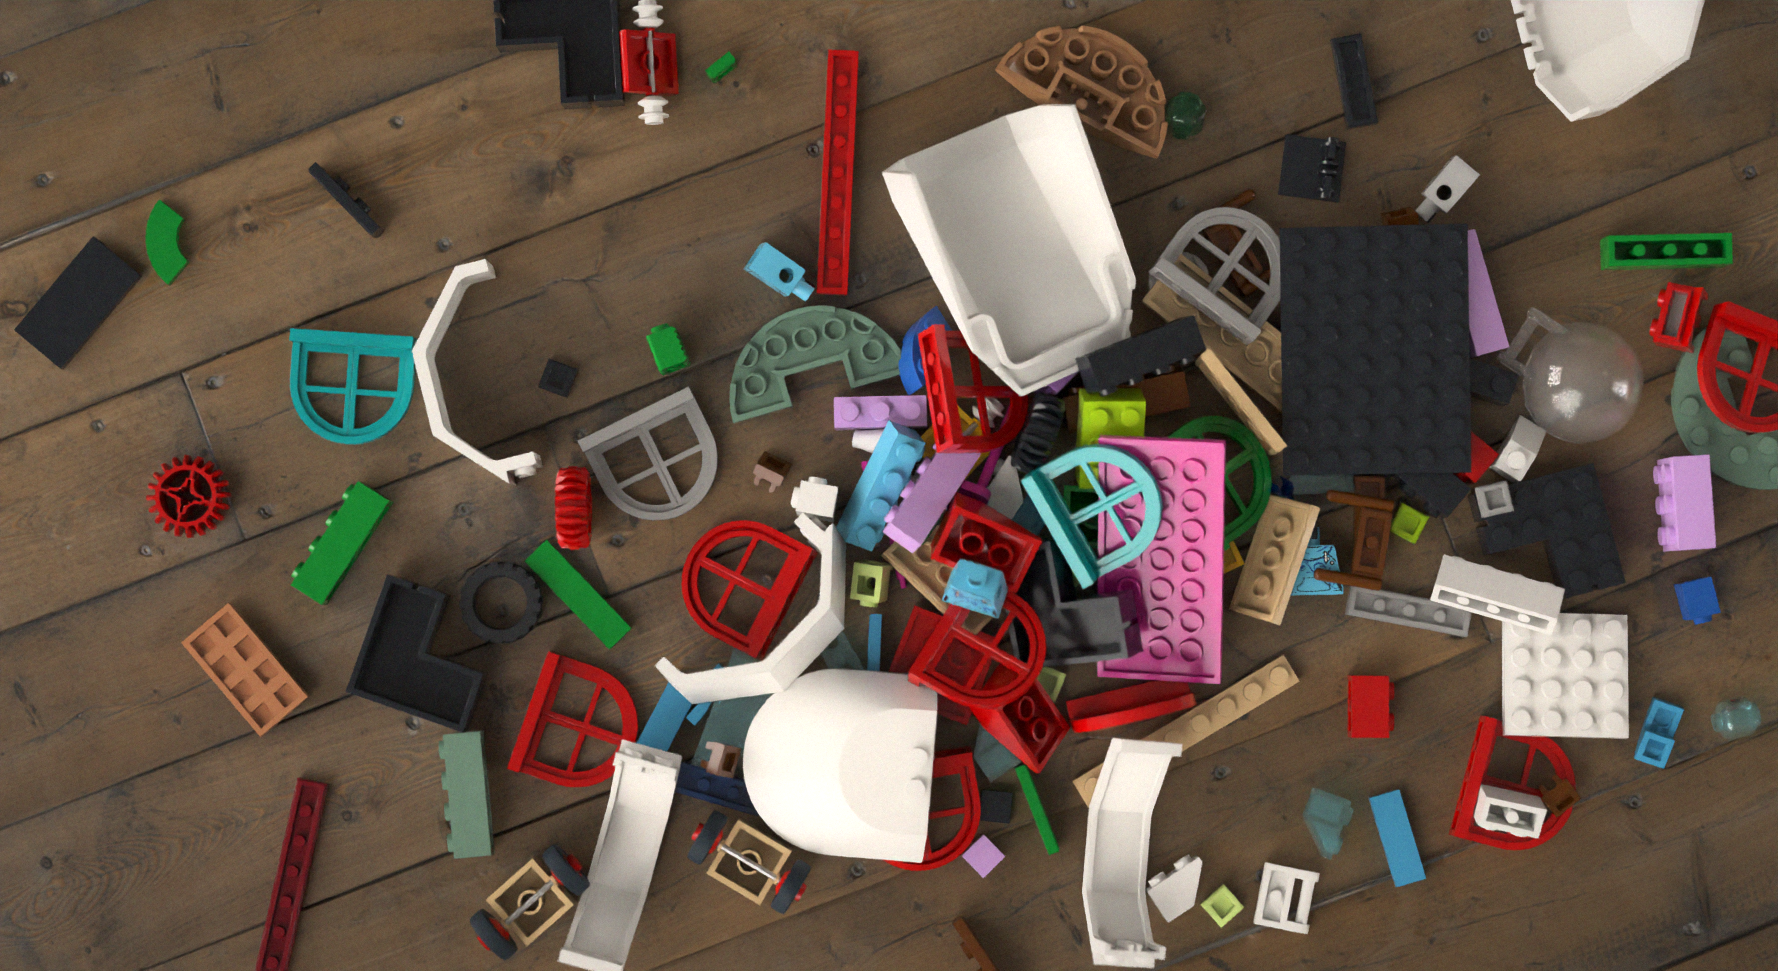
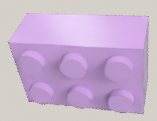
[1653,455,1716,552]

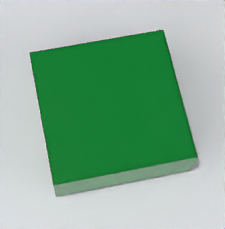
[705,51,737,84]

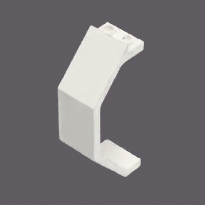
[412,259,543,486]
[655,513,846,704]
[1082,738,1182,968]
[558,739,682,971]

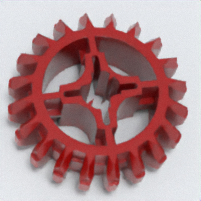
[146,455,231,538]
[555,466,593,550]

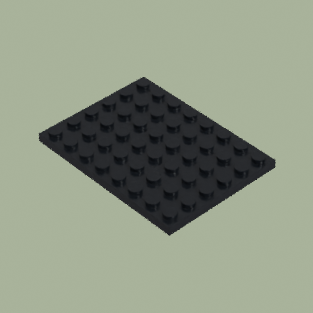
[1279,224,1471,475]

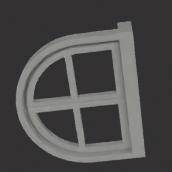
[1148,207,1280,345]
[578,387,718,521]

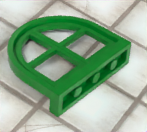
[1164,416,1272,551]

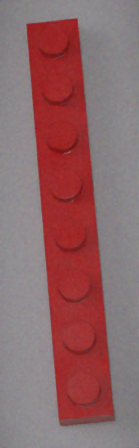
[817,49,859,296]

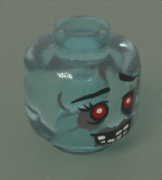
[1711,697,1761,740]

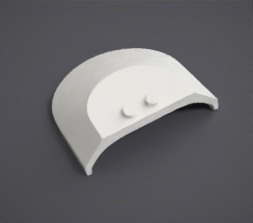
[743,668,937,863]

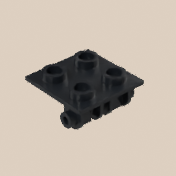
[1278,134,1346,203]

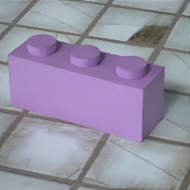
[834,395,927,430]

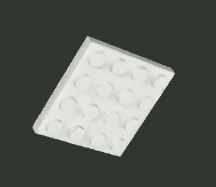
[1502,613,1629,739]

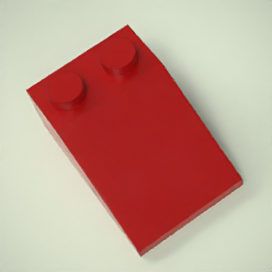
[930,491,1042,593]
[969,663,1070,773]

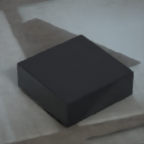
[538,359,578,398]
[980,789,1013,824]

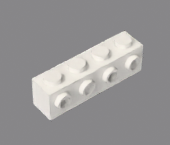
[1431,554,1565,635]

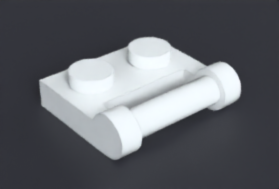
[1253,862,1320,934]

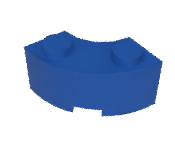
[899,306,952,396]

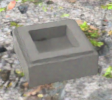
[1475,480,1514,518]

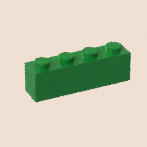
[1600,233,1733,271]
[291,481,394,605]

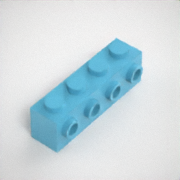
[836,420,925,551]

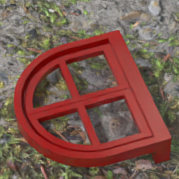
[1697,301,1778,433]
[918,324,1028,453]
[681,520,818,661]
[908,590,1046,709]
[507,651,639,787]
[1065,680,1197,733]
[1449,715,1576,850]
[882,745,981,871]

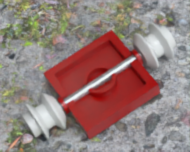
[619,0,679,125]

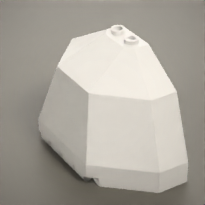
[1511,0,1705,122]

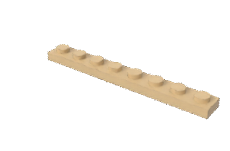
[1072,655,1300,808]

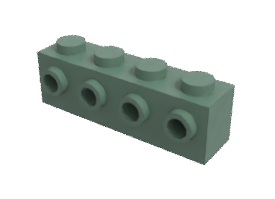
[439,730,495,859]

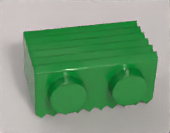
[646,323,691,376]

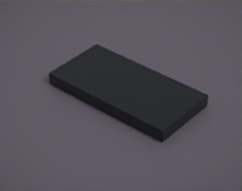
[14,236,142,370]

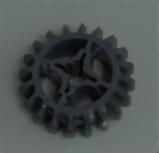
[1011,392,1065,474]

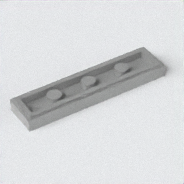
[1345,586,1472,637]

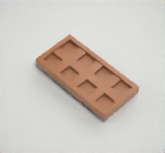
[181,603,310,737]

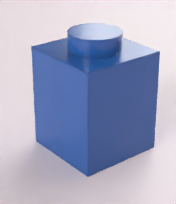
[1674,577,1721,625]

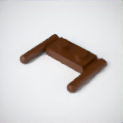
[1201,189,1270,298]
[1313,489,1394,591]

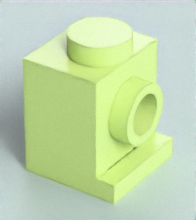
[850,559,893,607]

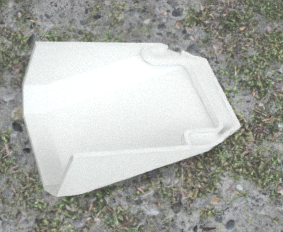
[882,104,1136,396]

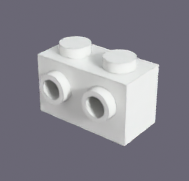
[791,476,839,522]
[1473,784,1547,838]

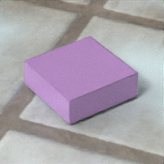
[962,834,1005,878]

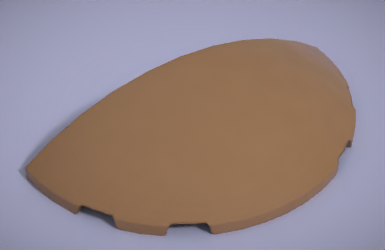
[995,26,1168,159]

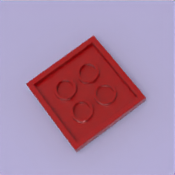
[888,605,998,725]

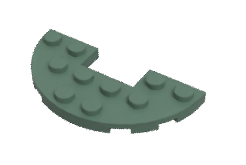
[729,305,901,424]
[1671,325,1778,490]

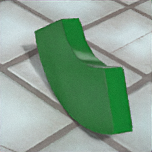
[145,199,189,286]

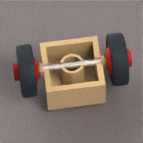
[687,810,811,914]
[469,844,590,960]

